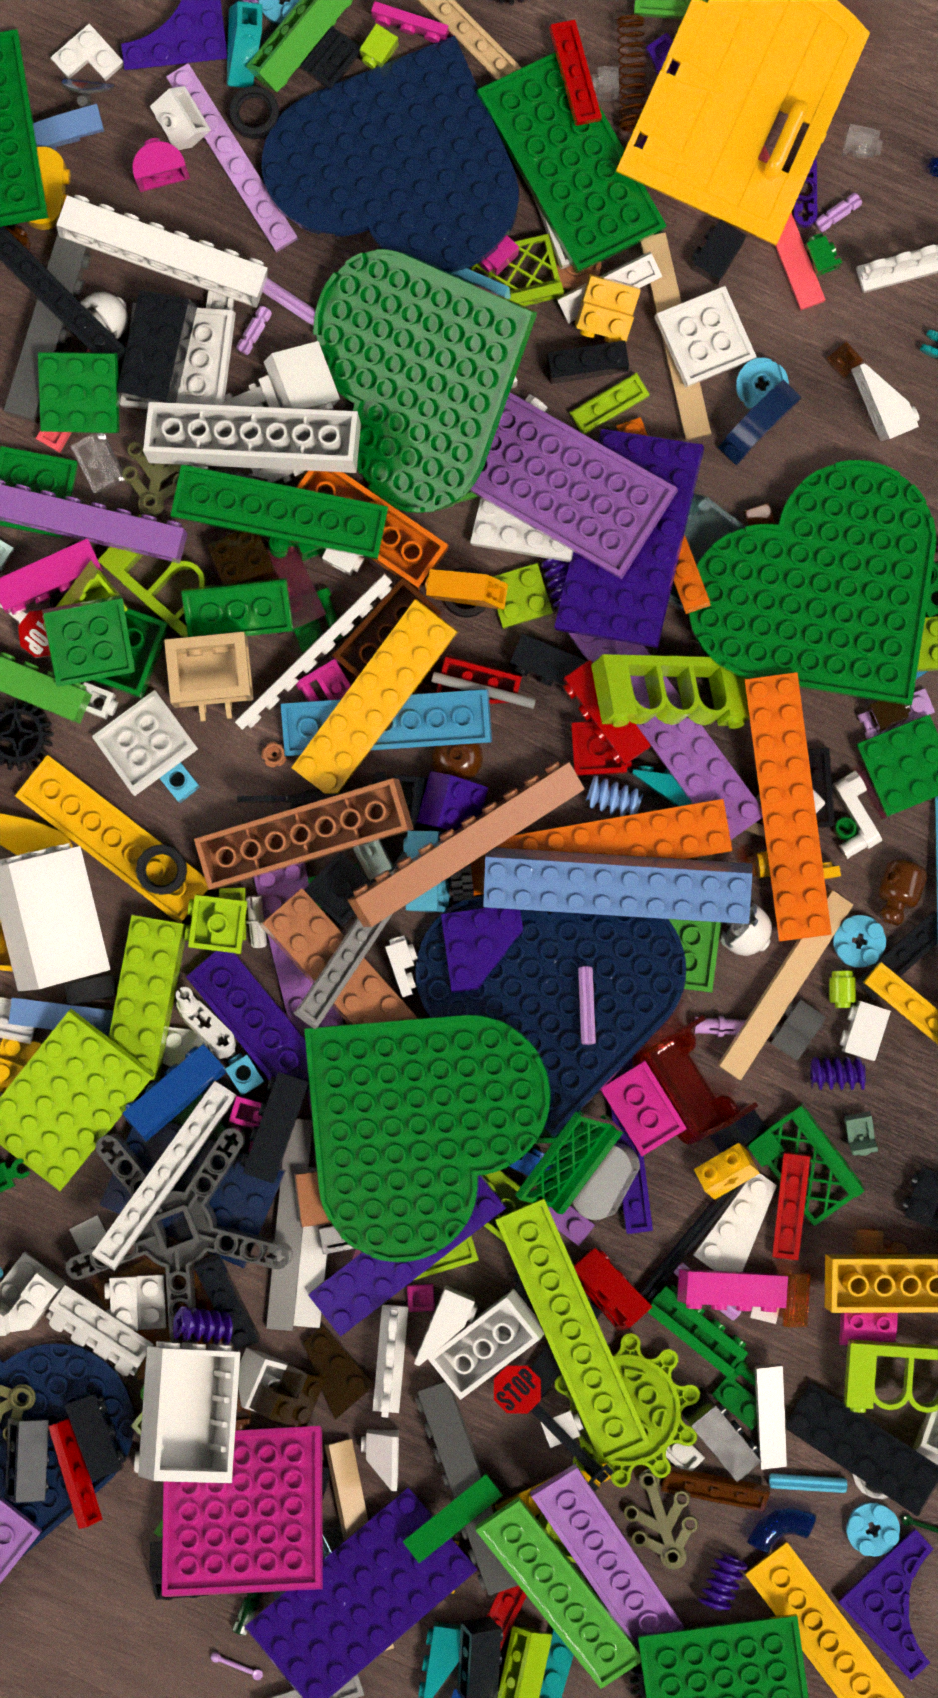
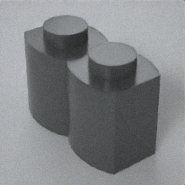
[769,999,826,1061]

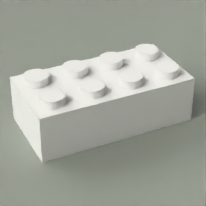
[428,1289,544,1400]

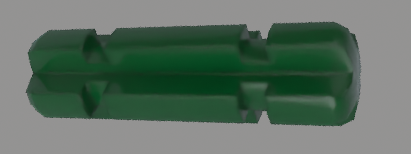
[232,1592,263,1636]

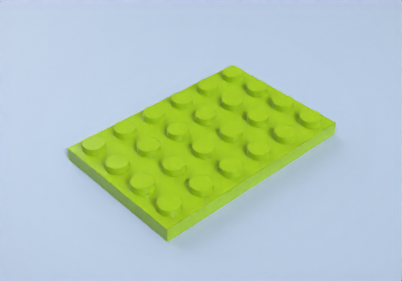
[0,1008,154,1191]

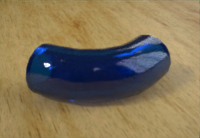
[747,1508,816,1553]

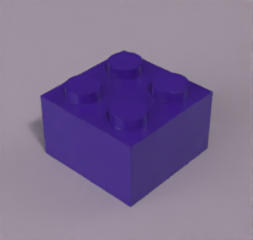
[417,771,488,831]

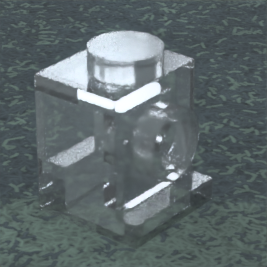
[591,66,619,101]
[841,124,883,159]

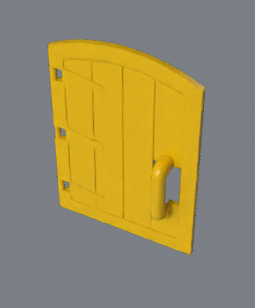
[615,0,870,246]

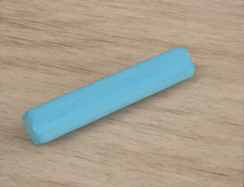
[769,1473,847,1493]

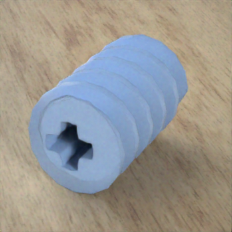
[585,775,643,817]

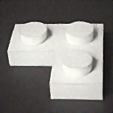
[50,24,124,81]

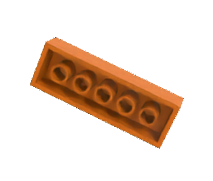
[296,471,448,591]

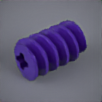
[539,557,570,608]
[810,1057,866,1090]
[173,1306,233,1345]
[698,1550,748,1611]

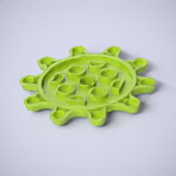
[555,1333,700,1488]

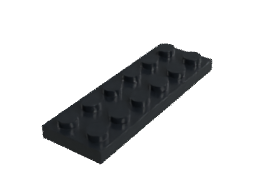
[785,1382,938,1516]

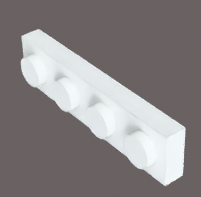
[557,252,662,323]

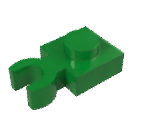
[0,1159,31,1193]

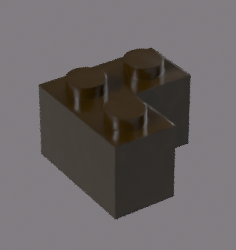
[249,1363,326,1427]

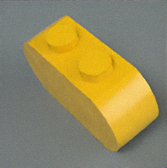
[27,147,71,230]

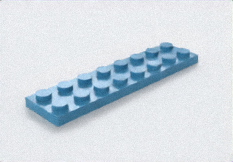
[281,689,492,756]

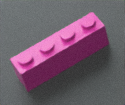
[0,538,103,615]
[677,1269,788,1312]

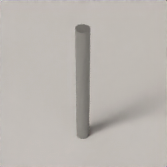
[431,672,536,709]

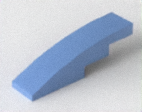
[34,104,104,150]
[8,998,113,1037]

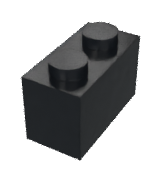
[690,220,747,285]

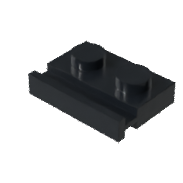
[301,26,361,90]

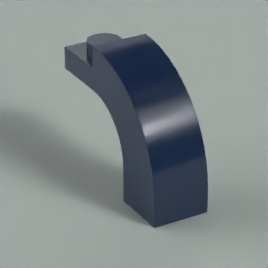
[718,379,802,466]

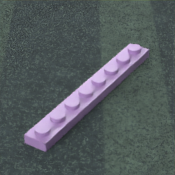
[166,63,298,253]

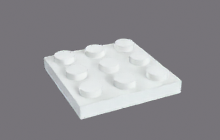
[654,286,756,388]
[92,690,198,796]

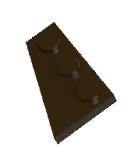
[303,1325,375,1420]

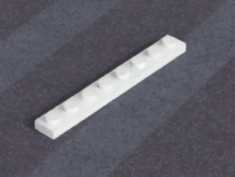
[235,573,392,730]
[92,1081,237,1270]

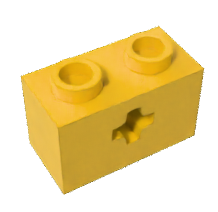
[694,1143,760,1199]

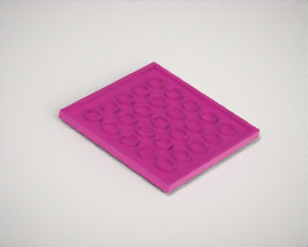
[162,1426,323,1597]

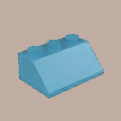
[404,831,450,913]

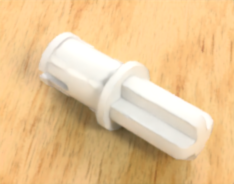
[245,895,267,948]

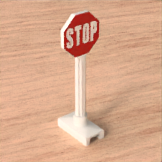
[0,603,50,658]

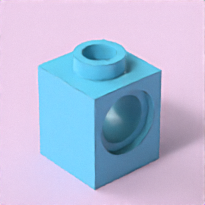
[160,762,200,803]
[225,1053,266,1096]

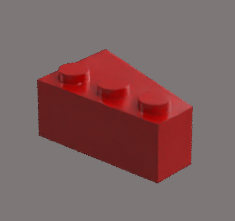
[436,655,522,704]
[573,1248,652,1331]

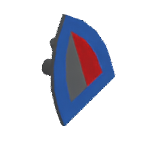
[61,79,115,108]

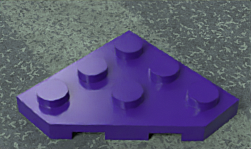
[441,908,523,993]

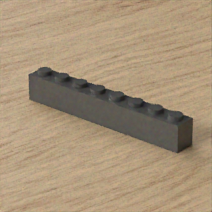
[4,234,92,424]
[415,1381,518,1596]

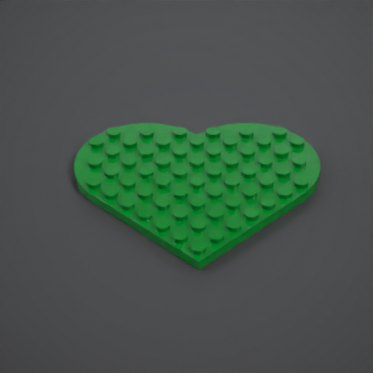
[313,249,538,513]
[688,460,936,706]
[304,1015,551,1262]

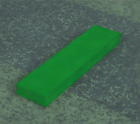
[403,1474,503,1563]

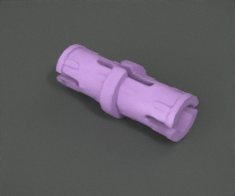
[694,1016,747,1037]

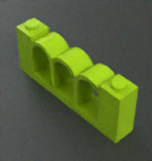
[98,514,212,638]
[591,654,750,729]
[844,1339,938,1413]

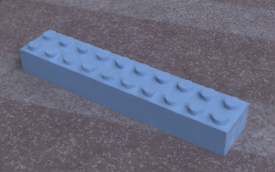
[483,848,752,924]

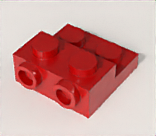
[571,722,632,776]

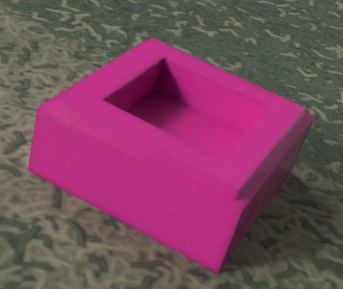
[407,1284,435,1312]

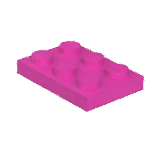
[601,1061,687,1156]

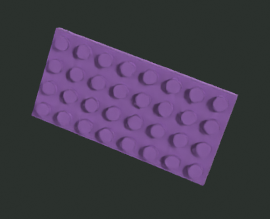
[469,393,678,579]

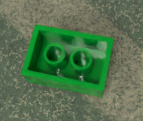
[92,608,170,699]

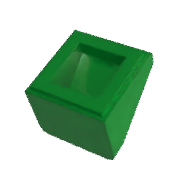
[747,1129,785,1167]

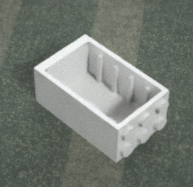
[0,843,110,991]
[138,1341,240,1483]

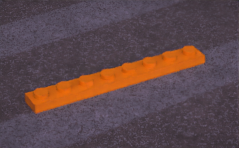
[616,417,711,614]

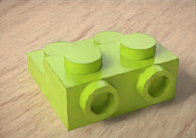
[184,894,248,954]

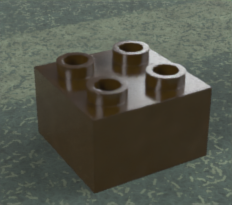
[207,531,280,585]

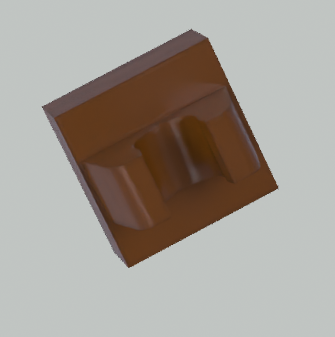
[826,341,864,379]

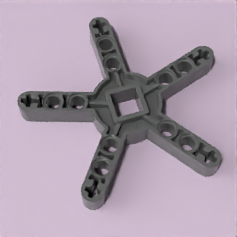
[65,1126,293,1347]

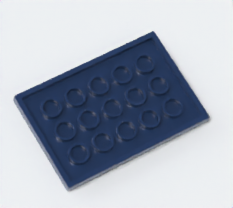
[100,1121,286,1268]

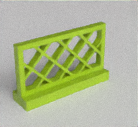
[471,234,564,306]

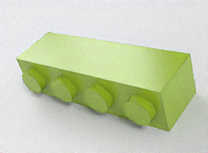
[497,1626,553,1698]

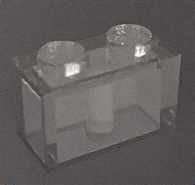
[71,433,125,493]

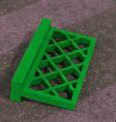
[751,1103,865,1226]
[515,1111,624,1215]

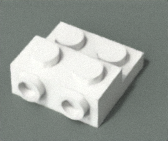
[385,935,418,997]
[105,1274,167,1331]

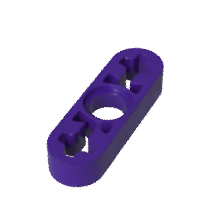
[793,157,817,228]

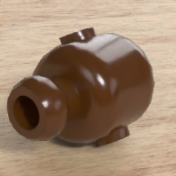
[878,859,927,926]

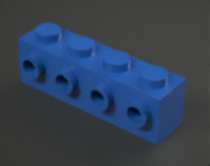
[122,1044,226,1142]

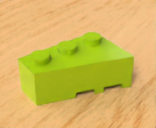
[43,560,128,631]

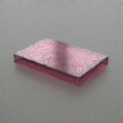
[271,547,326,636]

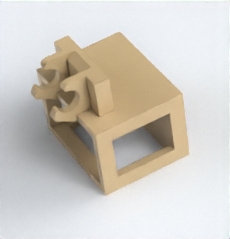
[164,632,254,721]

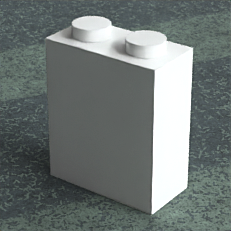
[264,341,340,410]

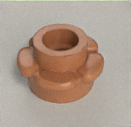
[261,742,286,767]

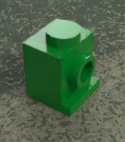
[805,233,842,277]

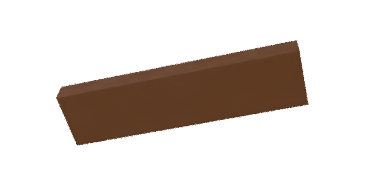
[661,1467,770,1512]

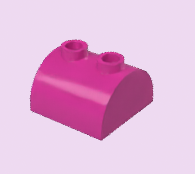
[133,138,190,193]
[839,1313,898,1346]

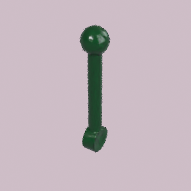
[902,1514,938,1533]

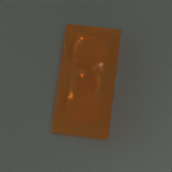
[782,1273,811,1328]

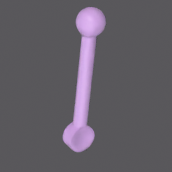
[211,1652,263,1680]

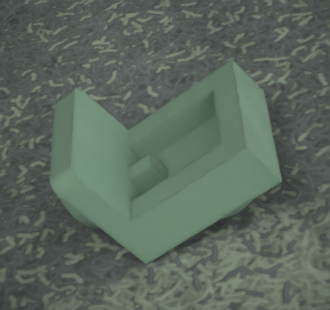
[844,1111,878,1156]

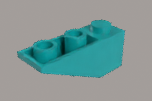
[227,1,263,88]
[632,766,692,807]
[418,1621,461,1698]

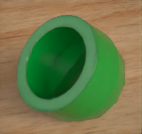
[834,817,857,840]

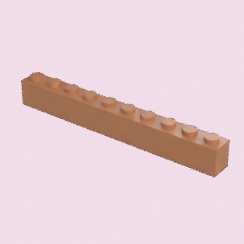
[348,761,585,927]

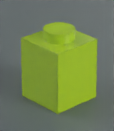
[359,23,399,69]

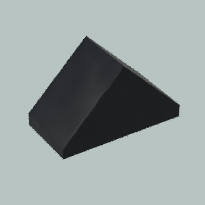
[708,1106,767,1153]

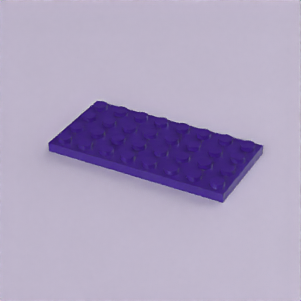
[554,429,704,648]
[244,1488,478,1698]

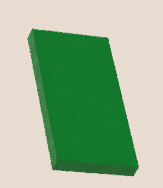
[181,578,294,637]

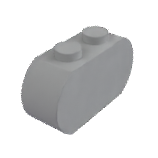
[573,1143,640,1220]

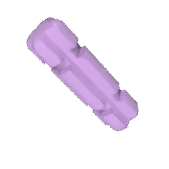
[815,193,862,232]
[236,306,272,355]

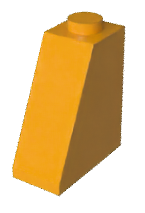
[425,569,508,610]

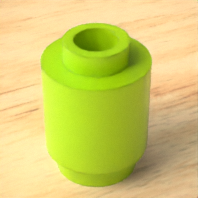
[829,971,856,1008]

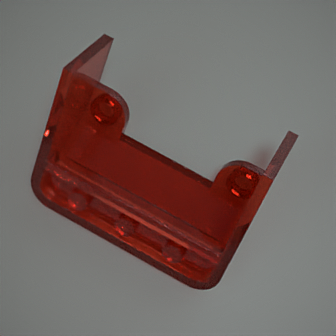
[634,1015,758,1145]

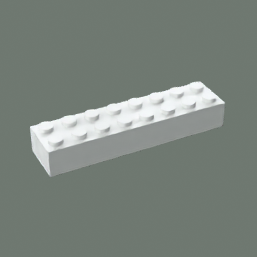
[56,195,268,308]
[143,402,361,473]

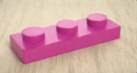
[371,1,449,43]

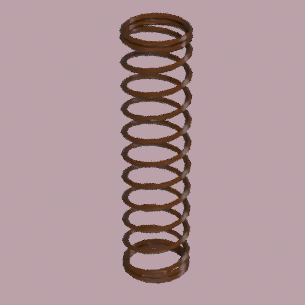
[617,14,647,132]

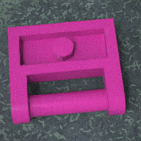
[295,659,351,702]

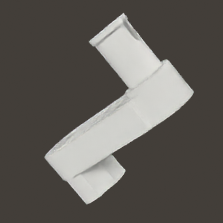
[832,771,882,859]
[176,987,236,1059]

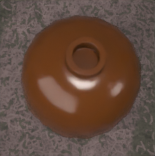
[431,743,483,781]

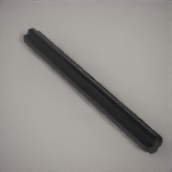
[638,1182,745,1302]

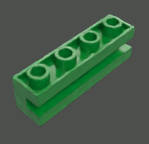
[648,1284,748,1378]

